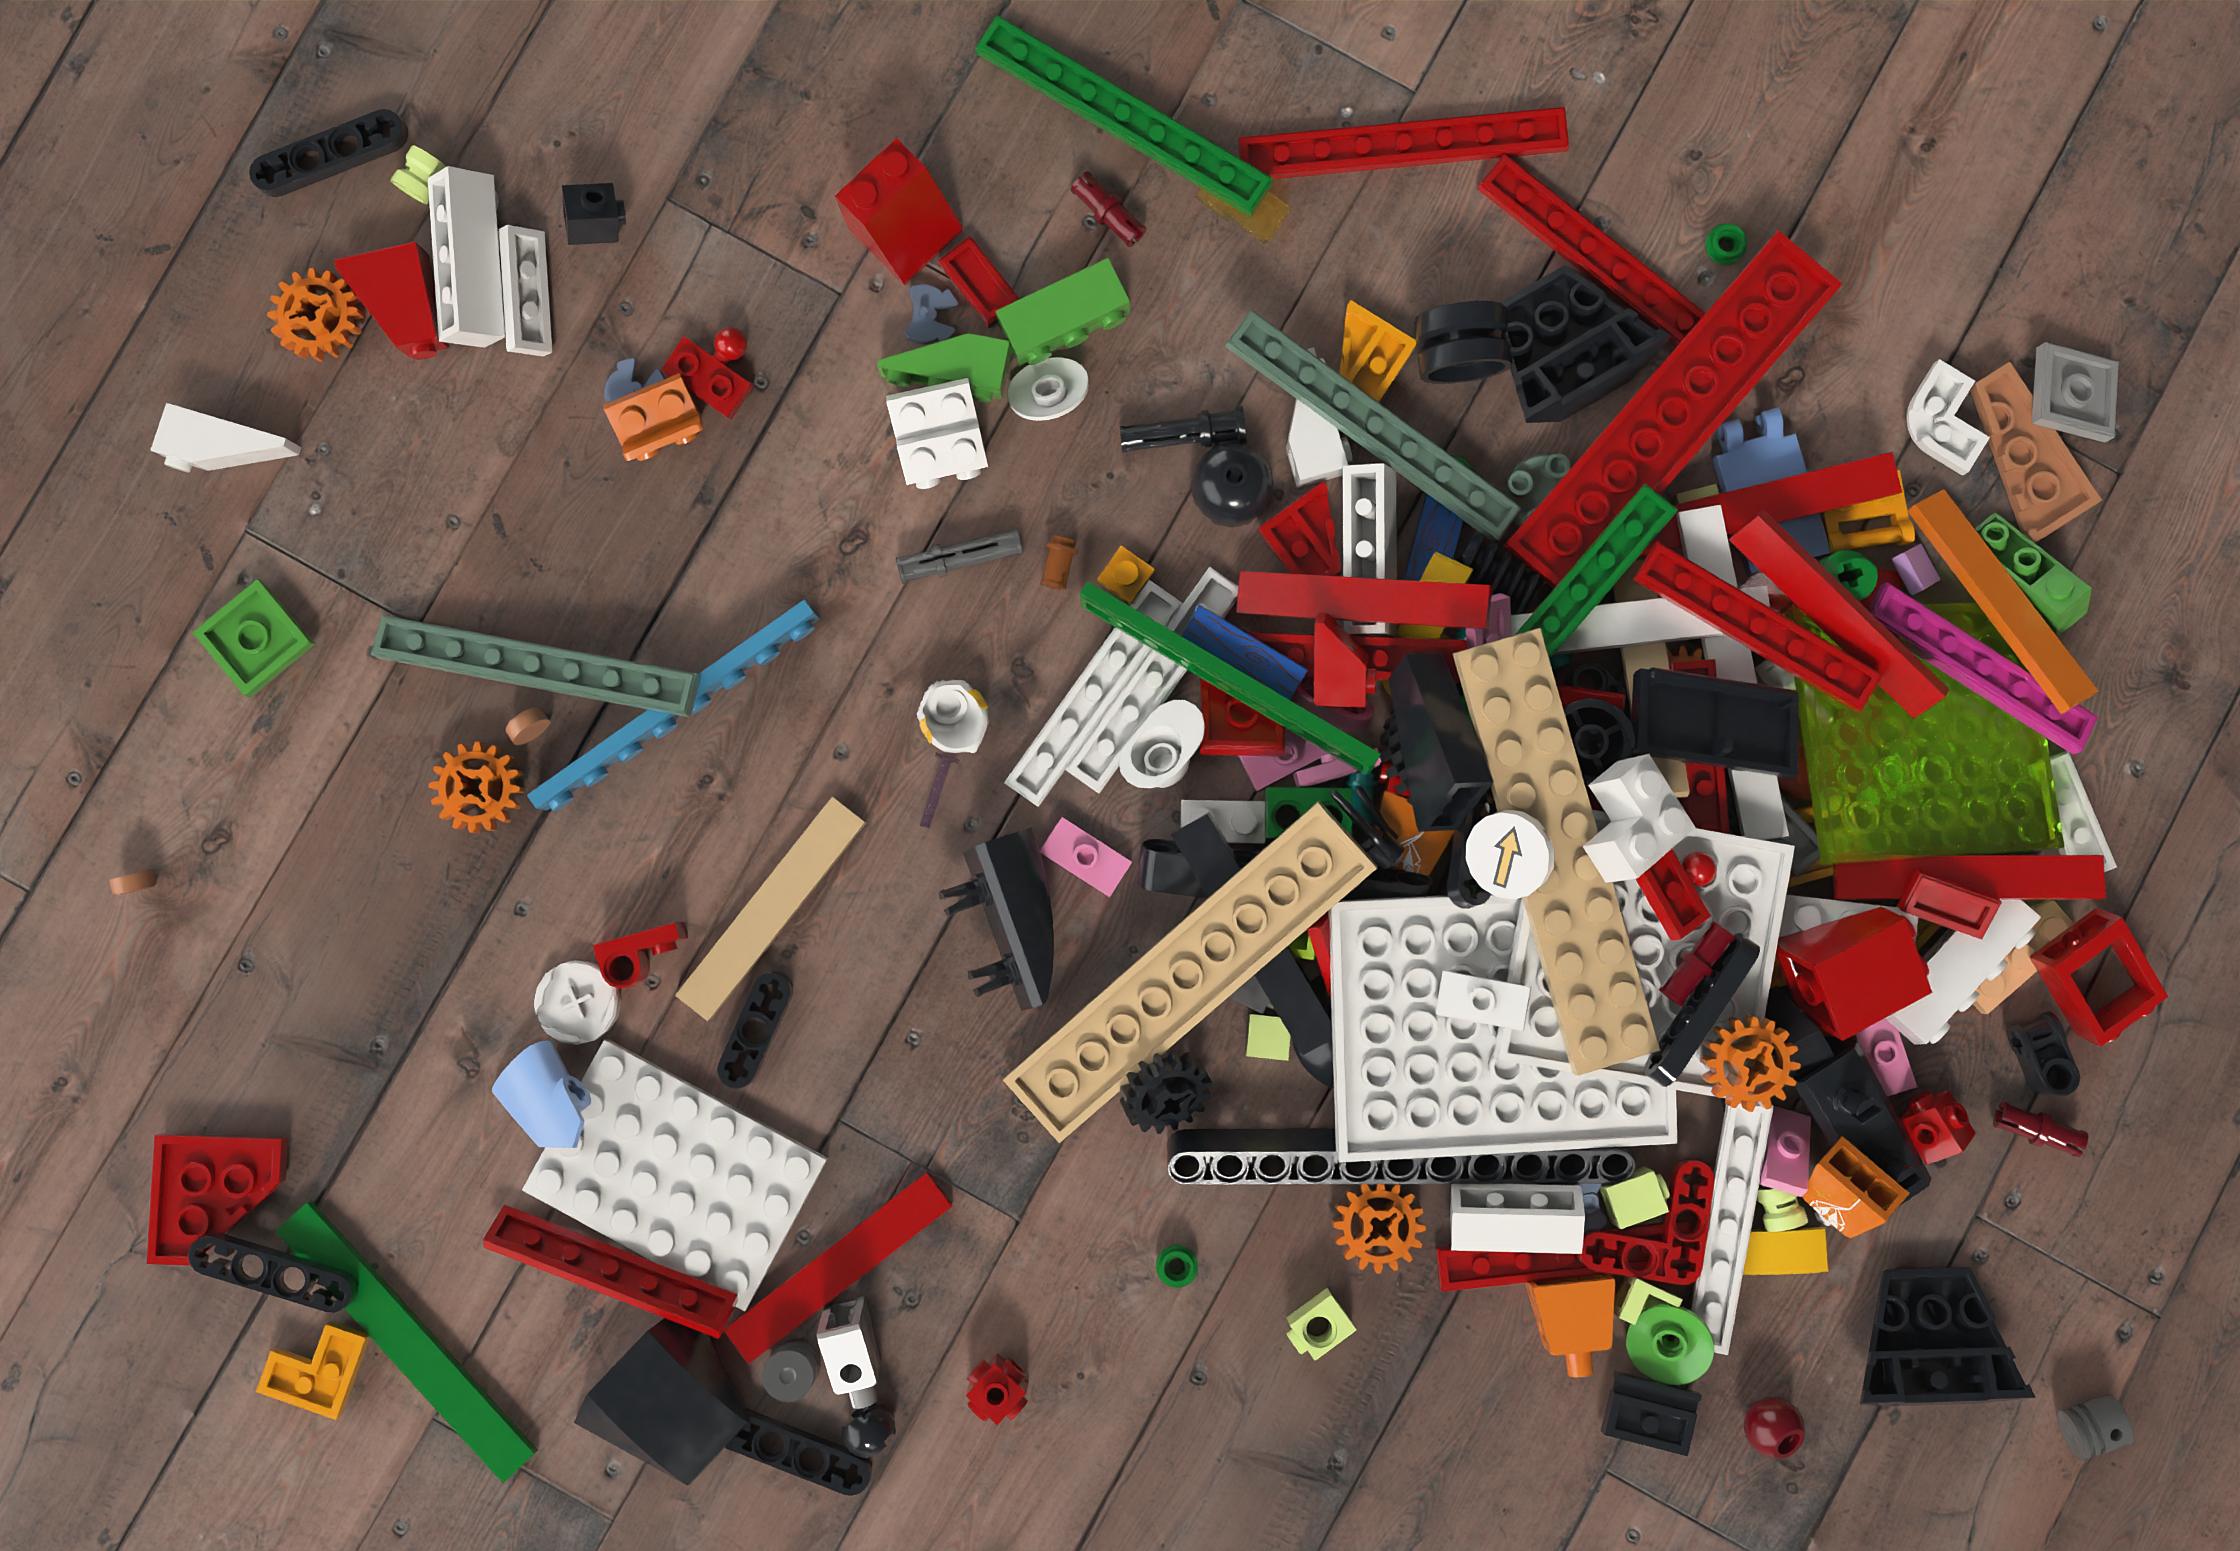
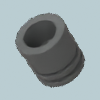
[762,1340,821,1402]
[2057,1394,2135,1461]

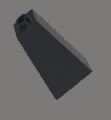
[1388,651,1494,832]

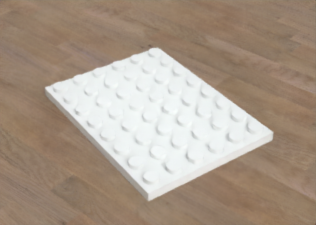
[1328,894,1677,1162]

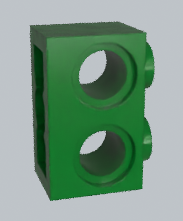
[1264,787,1352,840]

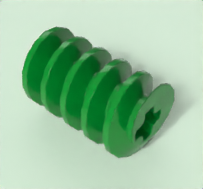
[1818,550,1878,601]

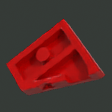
[1258,481,1342,576]

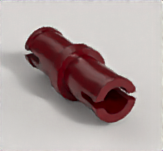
[1070,171,1147,248]
[1659,921,1736,1008]
[1993,1102,2089,1157]

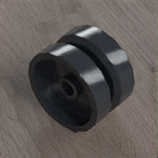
[1414,301,1513,384]

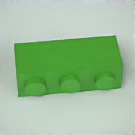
[996,258,1130,366]

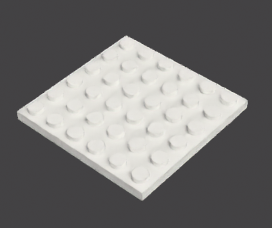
[1494,810,1795,1098]

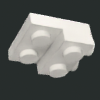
[886,378,988,489]

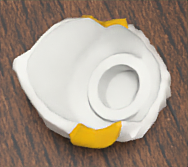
[917,680,989,753]

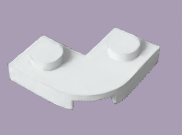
[1907,359,1990,475]

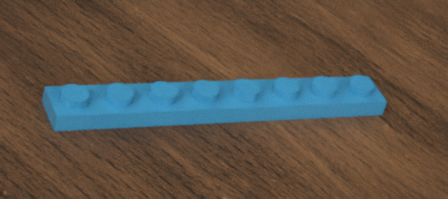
[527,600,820,812]

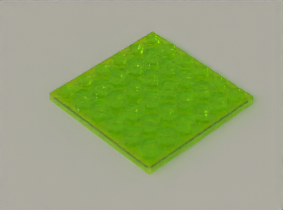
[1785,602,2065,865]

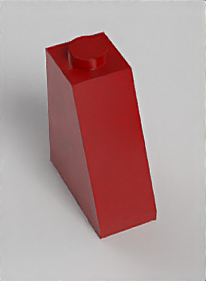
[334,241,449,360]

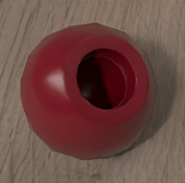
[1743,1397,1805,1458]

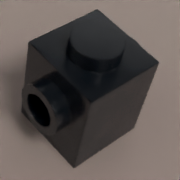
[562,183,626,245]

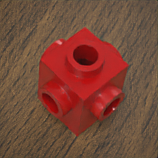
[1900,1090,1976,1165]
[965,1353,1029,1425]

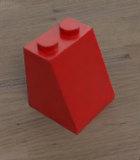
[835,137,963,286]
[1775,906,1933,1041]

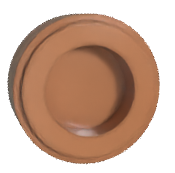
[505,707,550,745]
[109,869,157,896]

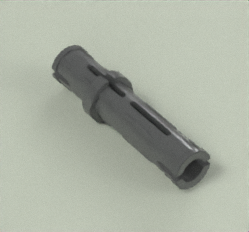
[896,528,1023,584]

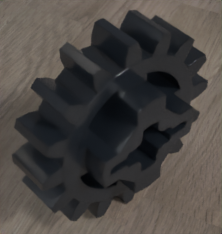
[1119,1050,1213,1134]

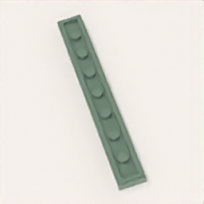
[1225,309,1521,542]
[371,615,701,718]

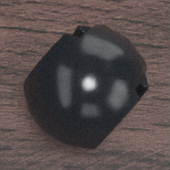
[841,1403,896,1459]

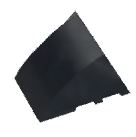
[1500,266,1670,423]
[1860,1267,2036,1407]
[574,1318,750,1486]

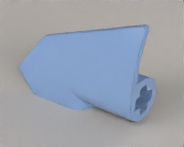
[492,1041,591,1148]

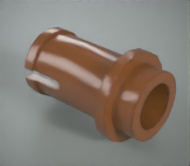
[1040,536,1078,590]

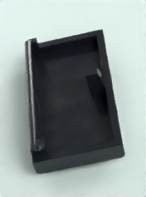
[1631,667,1799,779]

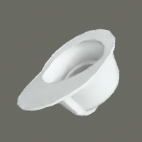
[1119,700,1205,788]

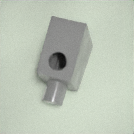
[816,1295,881,1409]

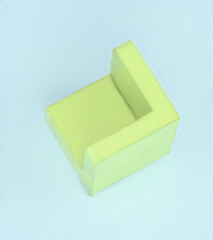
[1614,1276,1683,1325]

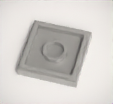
[2032,342,2119,443]

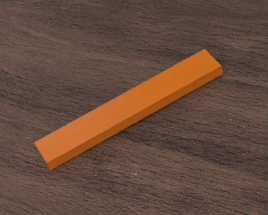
[1908,489,2099,715]

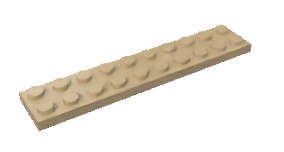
[1453,628,1660,1076]
[1003,801,1378,1143]

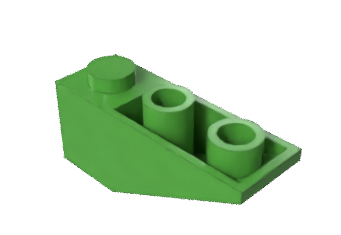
[877,333,1012,402]
[1975,512,2092,637]

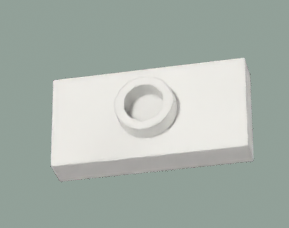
[1436,971,1532,1031]

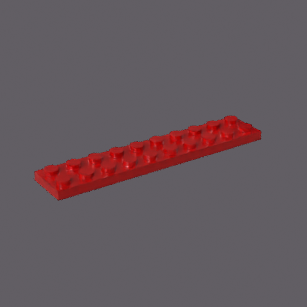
[1504,230,1842,589]

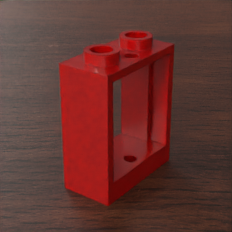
[2029,908,2168,1047]

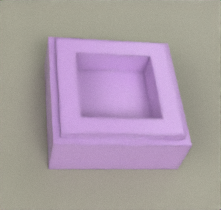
[1892,543,1941,595]

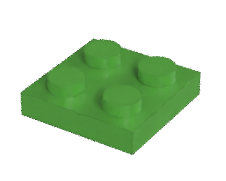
[192,579,316,697]

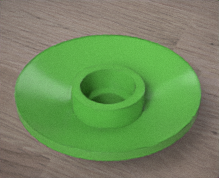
[1626,1304,1714,1385]

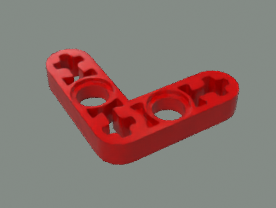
[1576,1159,1714,1285]

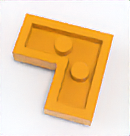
[256,1321,370,1420]

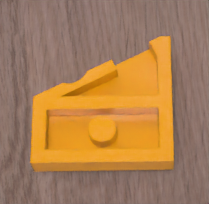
[1339,300,1418,403]

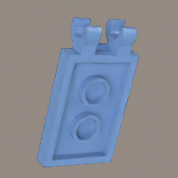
[1712,407,1831,577]

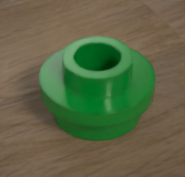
[1705,223,1747,266]
[1156,1244,1198,1288]

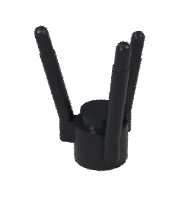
[1330,785,1405,872]

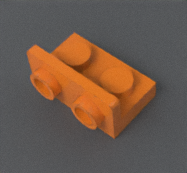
[603,373,703,461]

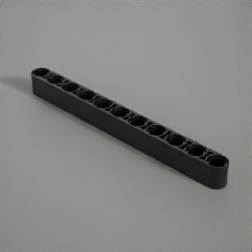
[1167,1128,1635,1185]

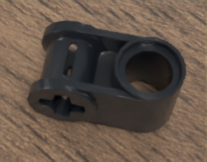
[2006,1011,2080,1096]

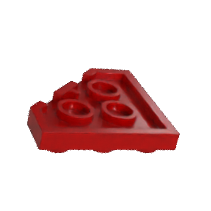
[147,1133,288,1266]

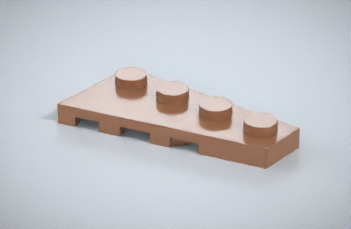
[1970,362,2102,543]

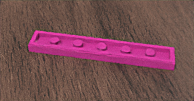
[1868,582,2098,754]

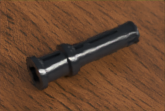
[1119,406,1247,453]

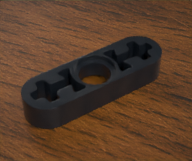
[717,972,793,1089]

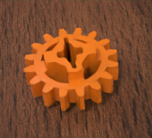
[267,268,364,362]
[429,741,525,833]
[1700,1014,1801,1112]
[1332,1184,1426,1274]

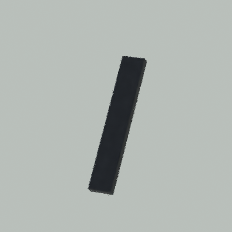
[1171,812,1332,1056]

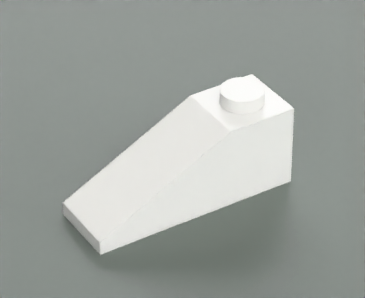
[151,403,302,473]

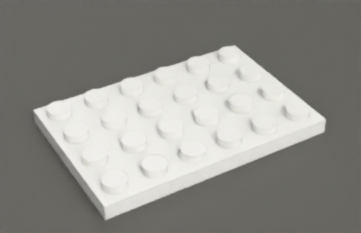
[522,1039,828,1311]

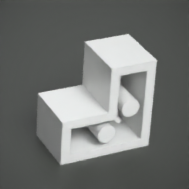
[1583,754,1696,883]

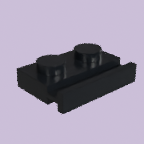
[1601,1370,1702,1456]

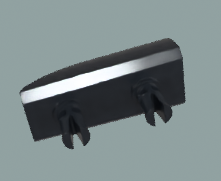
[939,827,1054,1011]
[1793,1036,1932,1205]

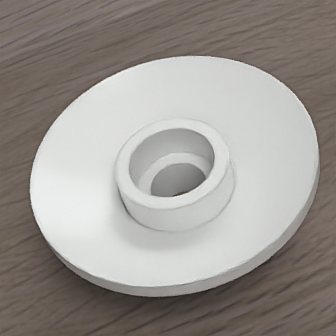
[1007,357,1089,421]

